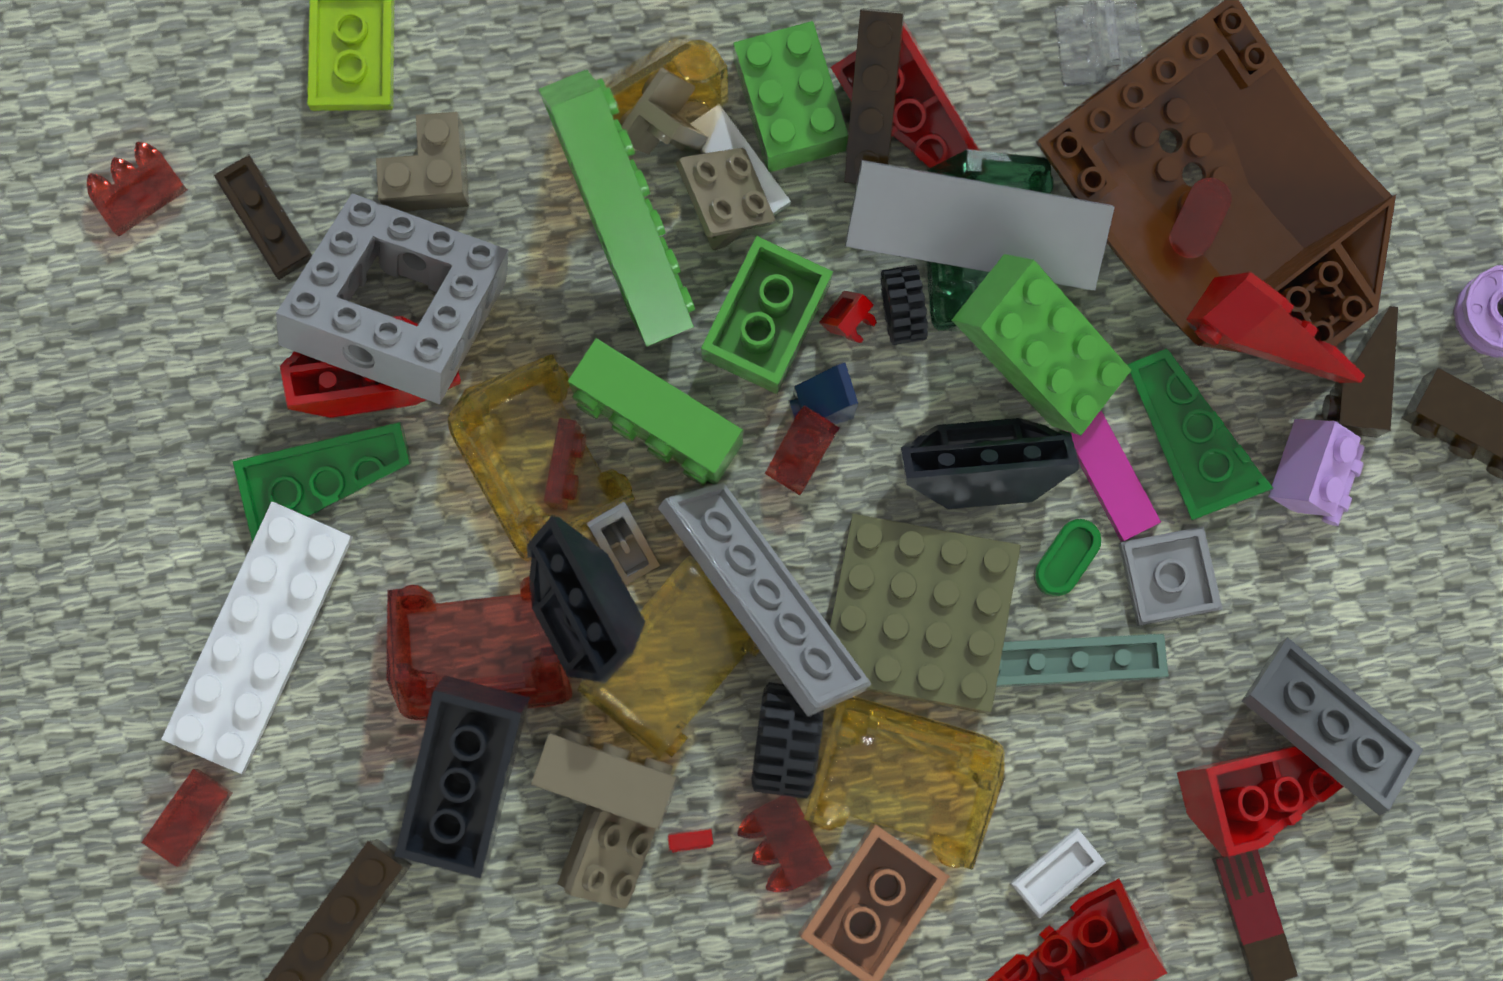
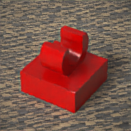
[819,290,877,343]

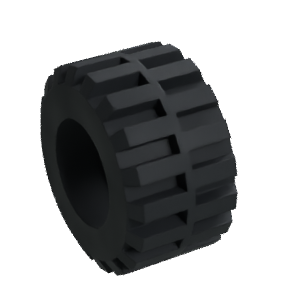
[751,682,824,799]

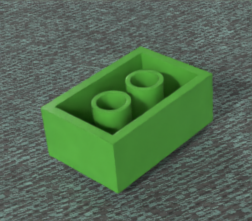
[733,21,848,172]
[701,236,833,394]

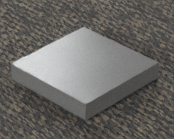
[1119,526,1223,626]

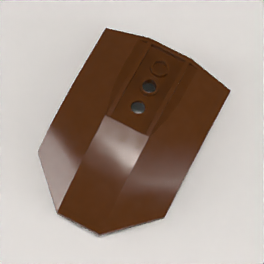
[1035,0,1396,354]

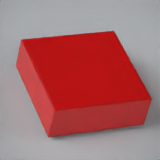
[668,828,714,852]

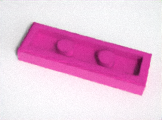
[1063,410,1161,542]

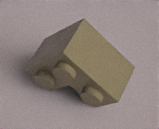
[376,112,469,212]

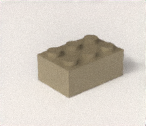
[531,728,679,829]

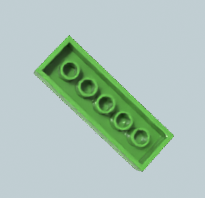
[538,69,695,347]

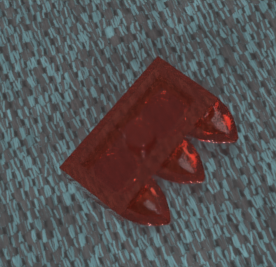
[87,141,188,236]
[737,795,832,893]

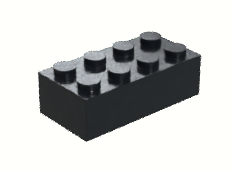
[395,675,530,879]

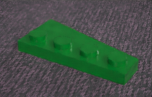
[1127,348,1274,521]
[232,422,412,543]

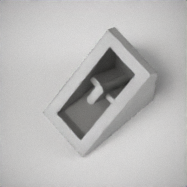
[587,502,660,586]

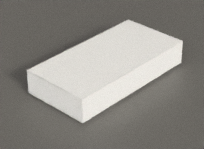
[1010,828,1106,919]

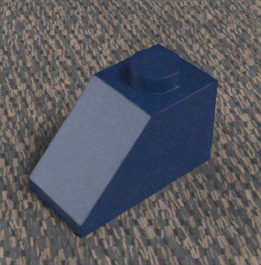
[788,363,858,433]

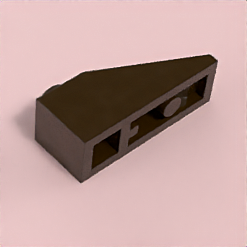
[1322,306,1398,438]

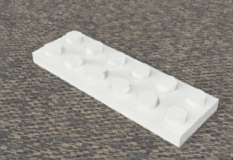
[161,502,353,774]

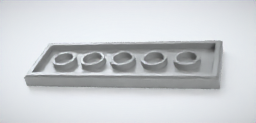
[845,160,1115,291]
[658,482,871,717]

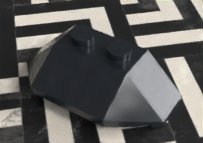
[901,418,1079,509]
[527,515,646,683]

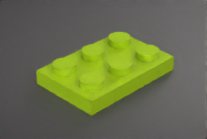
[308,0,395,111]

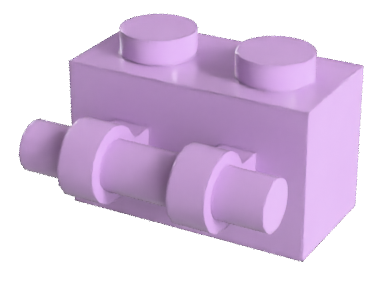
[1268,419,1365,526]

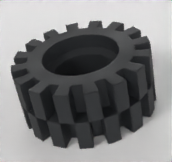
[880,265,928,345]

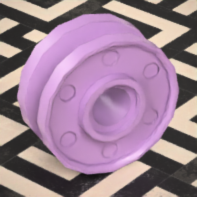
[1454,265,1503,358]

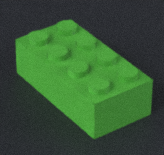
[952,254,1131,436]
[568,338,743,486]

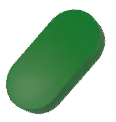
[1034,519,1101,597]

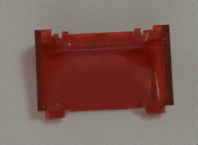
[386,576,573,720]

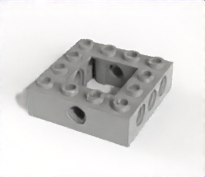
[276,193,509,404]

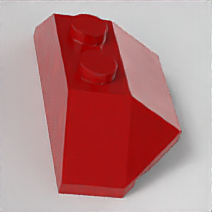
[280,316,461,418]

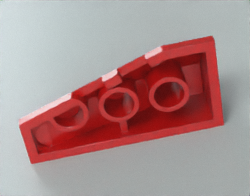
[830,22,988,179]
[1186,272,1365,383]
[1177,745,1344,857]
[987,879,1168,981]

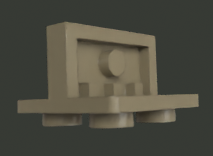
[619,67,709,155]
[676,148,775,250]
[557,805,656,909]

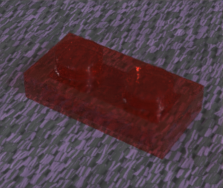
[764,406,840,496]
[544,418,586,511]
[141,769,233,867]

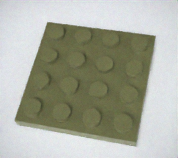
[830,514,1021,715]

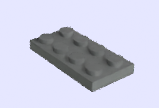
[1242,637,1424,816]

